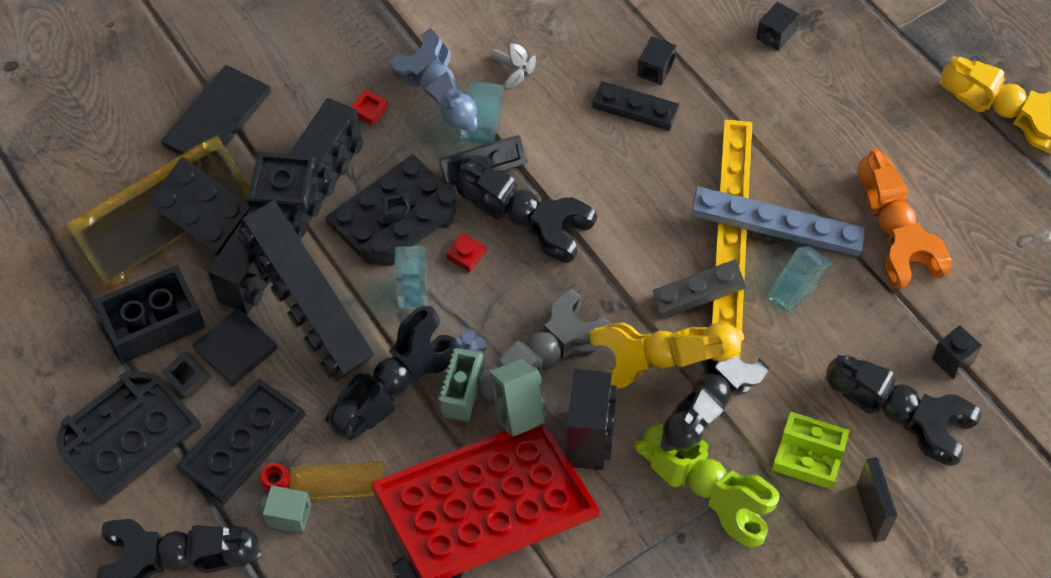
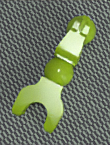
[634,422,779,548]

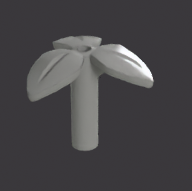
[491,43,536,88]

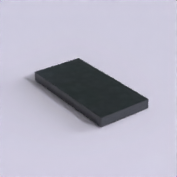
[161,65,271,169]
[176,378,306,505]

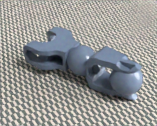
[389,28,477,132]

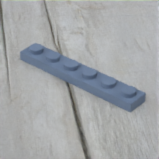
[691,186,865,257]

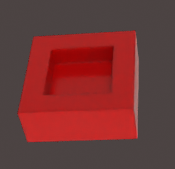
[351,90,389,126]
[446,233,487,272]

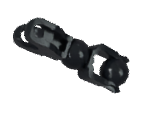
[455,163,597,263]
[325,306,461,441]
[660,355,769,452]
[825,355,981,466]
[96,519,261,578]

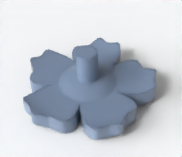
[454,330,487,354]

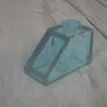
[767,246,833,313]

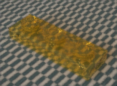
[290,461,385,499]

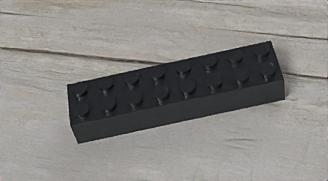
[207,97,363,315]

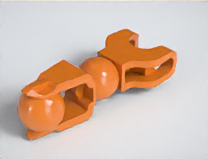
[857,148,952,289]

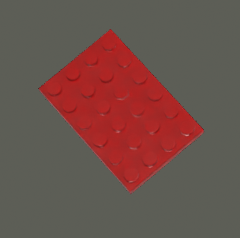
[371,424,600,578]

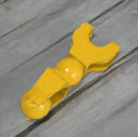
[939,56,1051,154]
[588,323,744,388]

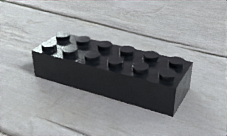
[238,200,375,382]

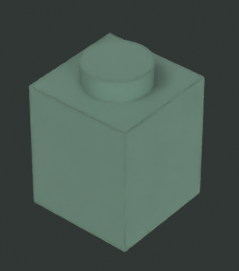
[260,485,312,533]

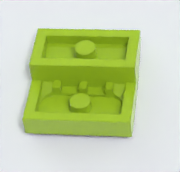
[772,411,850,490]

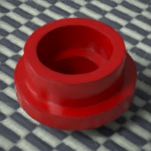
[259,463,291,493]

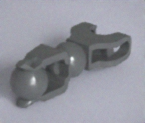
[479,289,612,407]

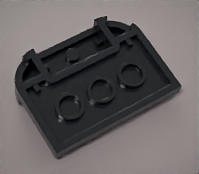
[326,154,456,265]
[57,371,202,505]

